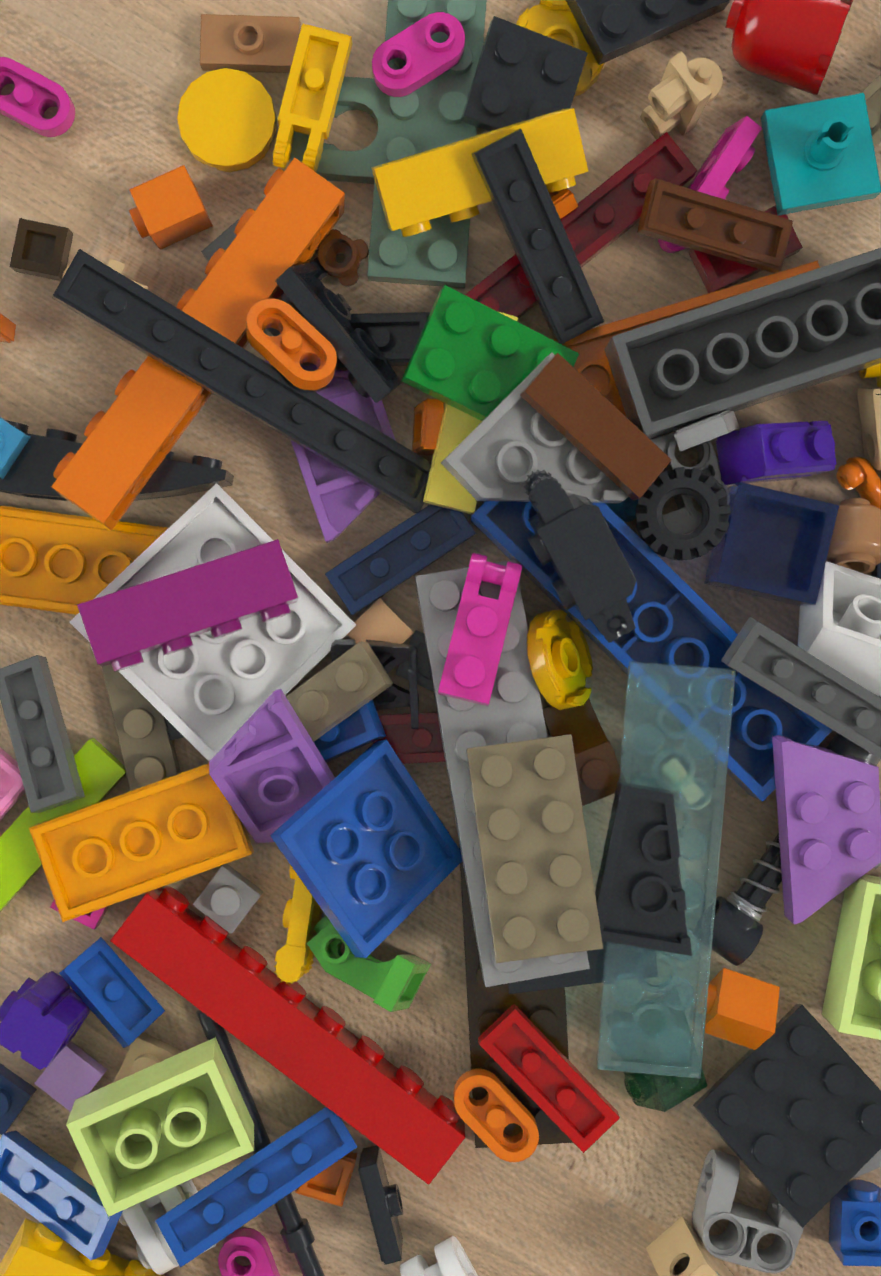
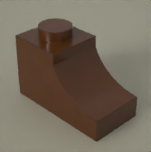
[542,698,626,806]

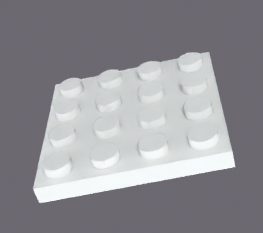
[70,483,356,762]

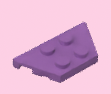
[265,360,396,543]
[209,689,335,843]
[772,735,881,924]

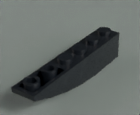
[0,420,234,501]

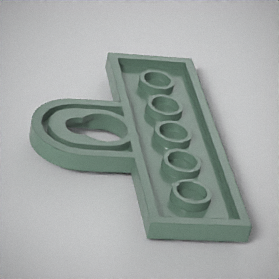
[290,0,487,288]

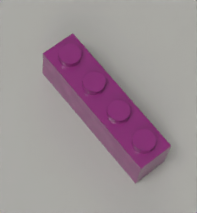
[77,539,298,672]

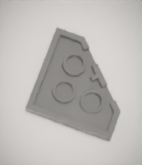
[441,352,628,503]

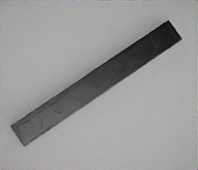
[52,249,432,513]

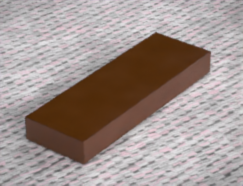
[637,178,793,273]
[520,353,672,501]

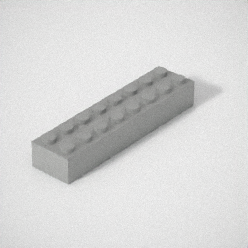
[415,560,590,987]

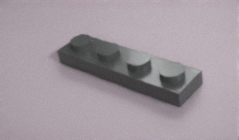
[721,617,881,759]

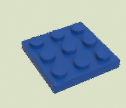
[270,740,462,958]

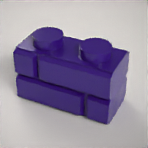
[716,421,837,485]
[0,971,91,1070]

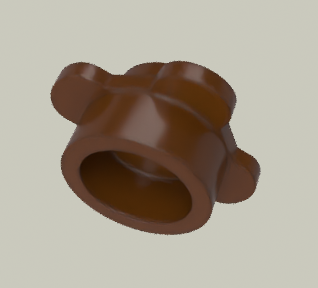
[313,229,369,287]

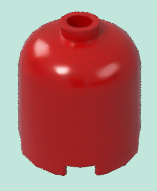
[725,0,853,96]

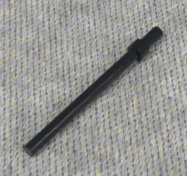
[196,1010,325,1276]

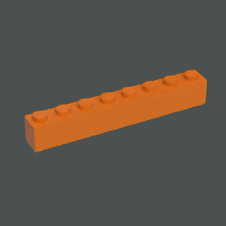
[51,157,345,531]

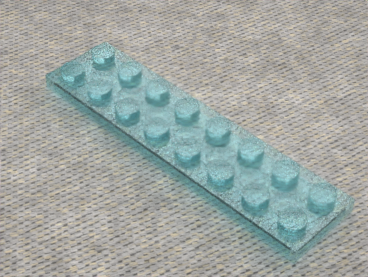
[596,661,736,1079]

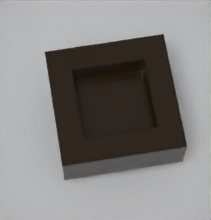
[10,218,73,281]

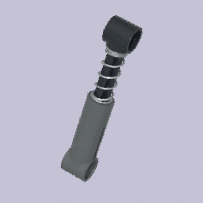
[693,696,881,966]

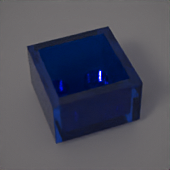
[704,482,839,606]

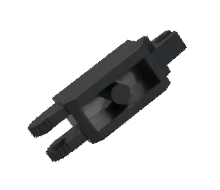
[524,469,637,643]

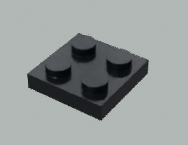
[460,16,588,131]

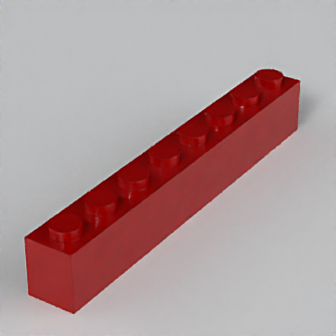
[110,886,465,1185]

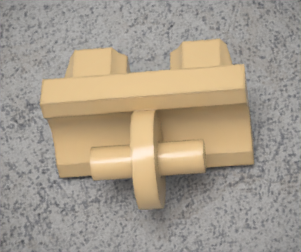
[640,51,723,140]

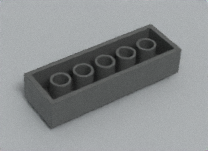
[605,248,881,440]

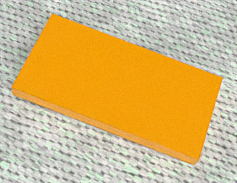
[0,506,168,615]
[29,763,254,922]

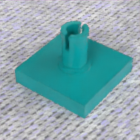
[760,93,881,215]

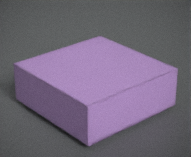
[34,1041,107,1112]

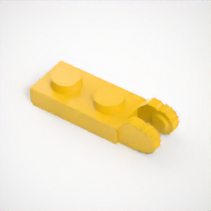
[272,24,353,172]
[274,865,323,984]

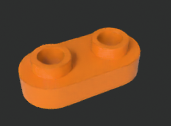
[246,299,337,391]
[453,1069,539,1162]

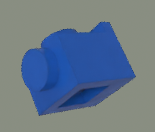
[829,1180,881,1267]

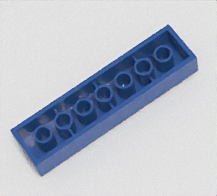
[470,501,833,802]

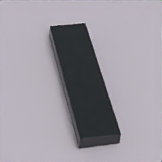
[471,129,604,344]

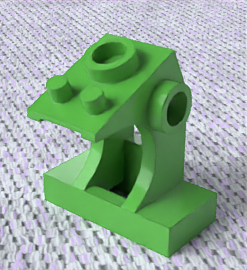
[307,916,431,1012]

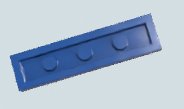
[155,1107,357,1268]

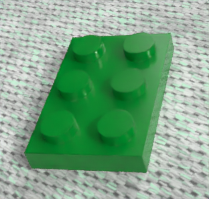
[401,285,579,421]

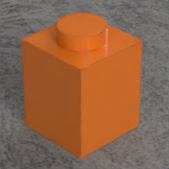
[129,165,213,250]
[696,968,780,1050]

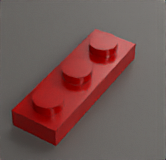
[478,1004,620,1153]

